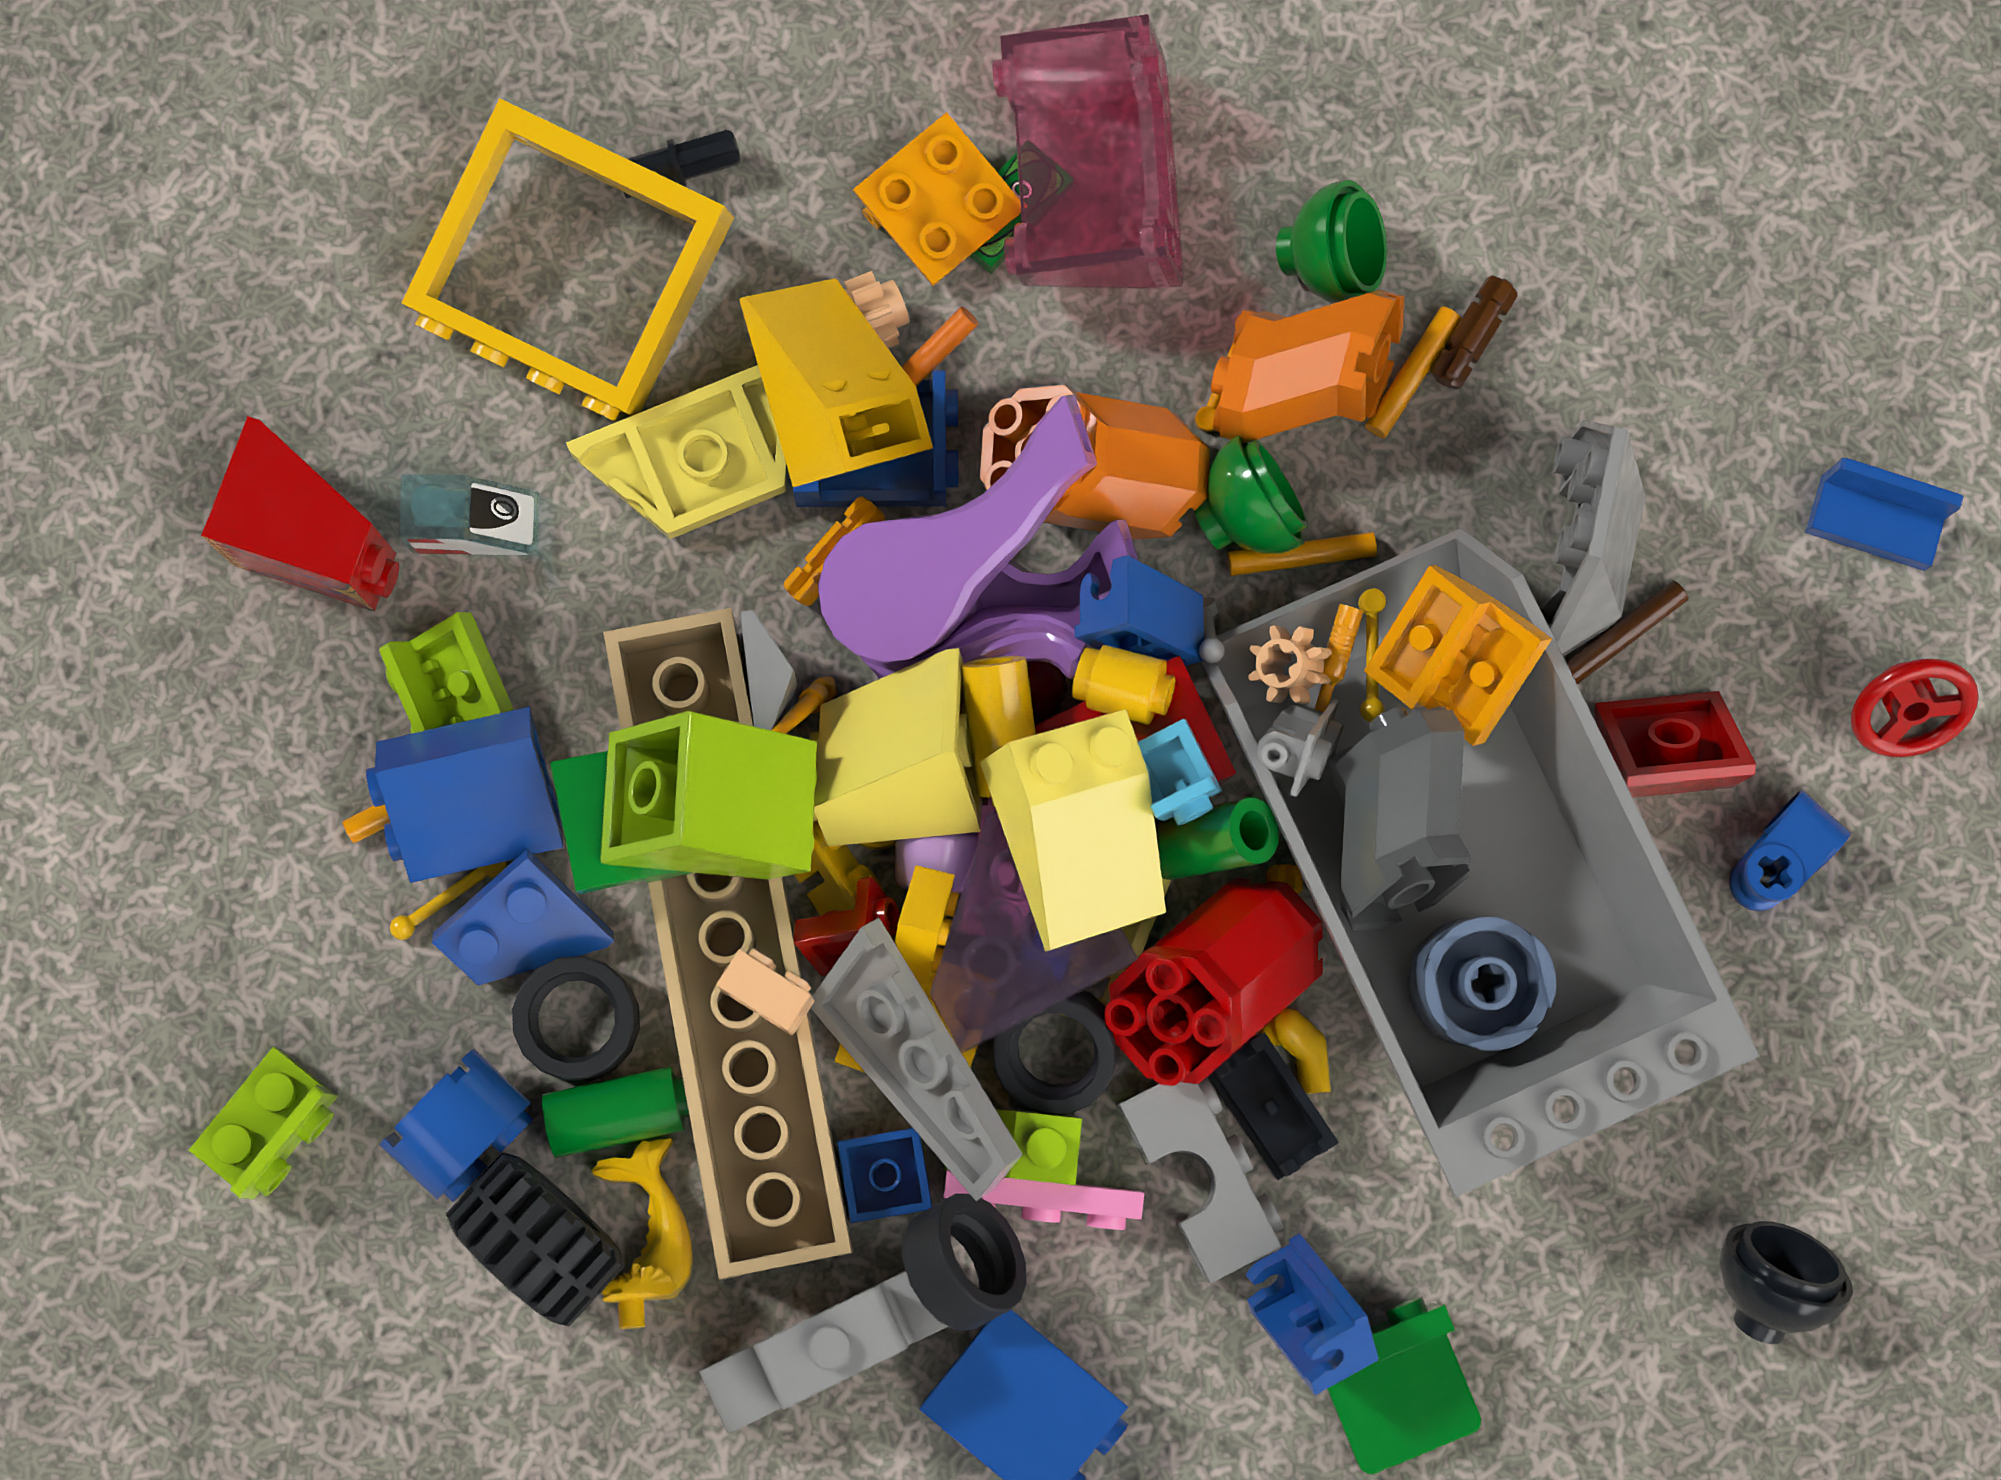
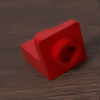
[793,876,900,976]

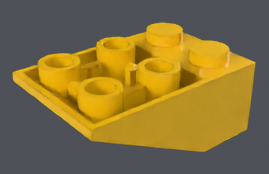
[739,278,933,487]

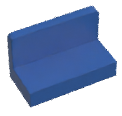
[1805,458,1964,571]

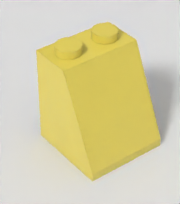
[809,648,982,846]

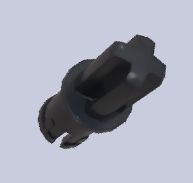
[623,130,741,199]

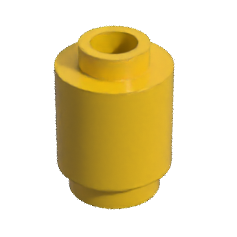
[1072,645,1175,725]

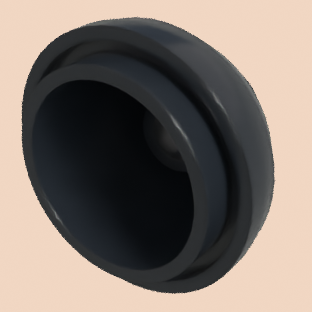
[1719,1221,1853,1344]

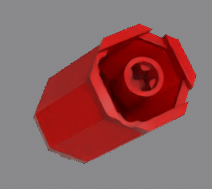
[1105,878,1323,1086]

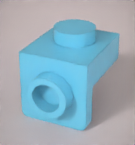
[1138,719,1222,826]

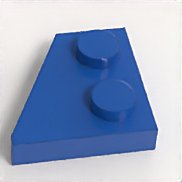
[432,849,614,986]

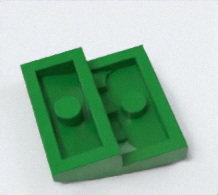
[550,751,693,894]

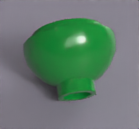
[1276,180,1387,304]
[1193,435,1308,554]

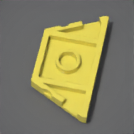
[566,365,788,539]

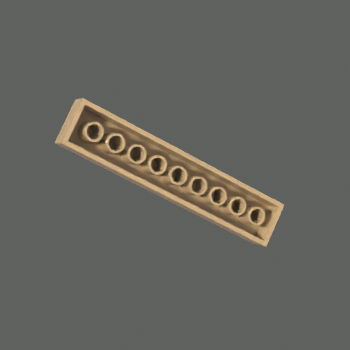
[603,608,854,1279]

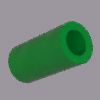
[1154,797,1279,880]
[542,1066,690,1158]

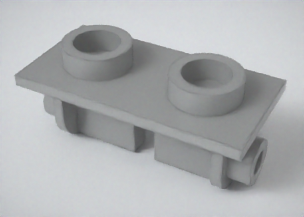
[1257,698,1343,797]

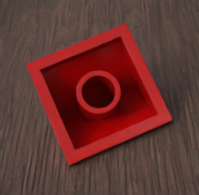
[1594,691,1756,798]

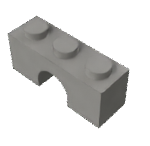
[1116,1071,1284,1283]

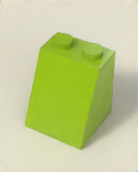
[601,711,817,879]

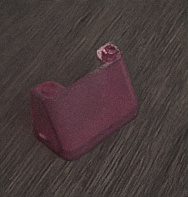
[992,14,1184,289]

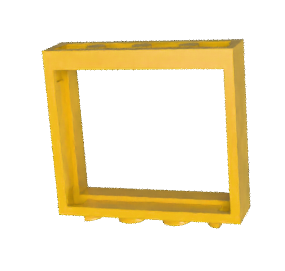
[401,98,734,421]

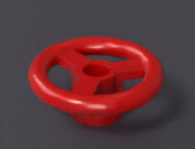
[1851,658,1979,757]

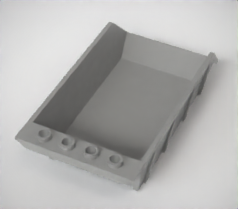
[1200,528,1760,1197]

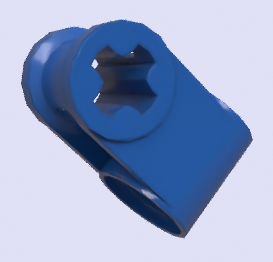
[1729,790,1851,912]

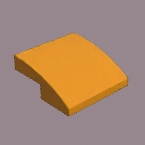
[1364,565,1552,746]

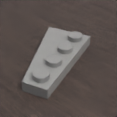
[811,918,1023,1201]

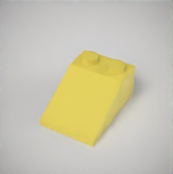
[980,709,1166,952]

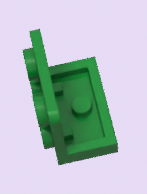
[1327,1296,1482,1475]

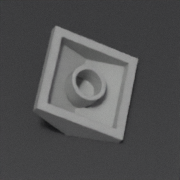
[740,610,799,730]

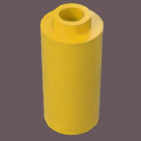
[961,656,1036,807]

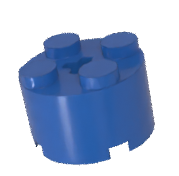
[379,1048,533,1202]

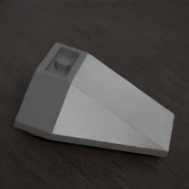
[1539,419,1645,657]

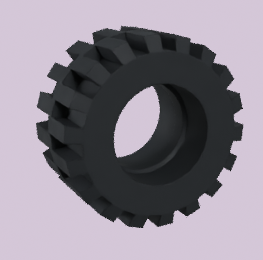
[446,1152,625,1327]

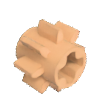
[844,271,910,348]
[1248,625,1332,704]

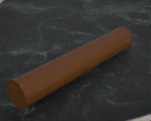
[1566,581,1689,685]

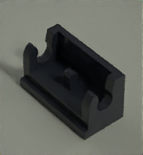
[1208,1032,1339,1181]

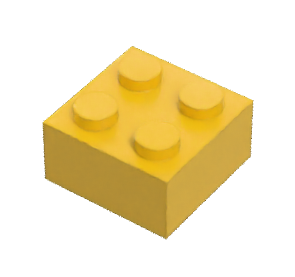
[895,865,959,987]

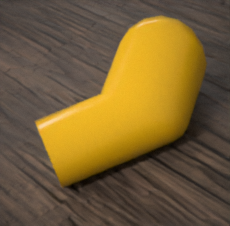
[1259,1008,1331,1094]

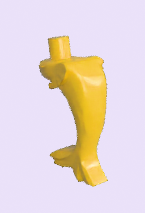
[591,1138,693,1329]

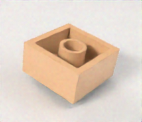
[716,948,814,1036]

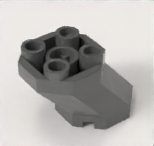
[1328,706,1471,931]

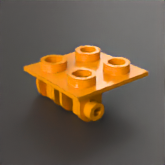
[852,112,1026,286]

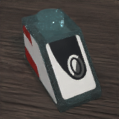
[399,474,541,555]

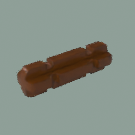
[1430,275,1518,390]

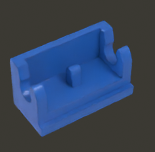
[1075,555,1204,666]
[1246,1233,1379,1395]

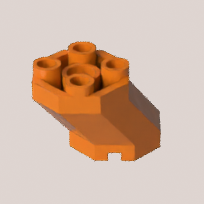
[1211,289,1405,443]
[980,385,1210,540]

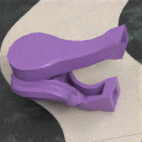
[818,395,1139,679]

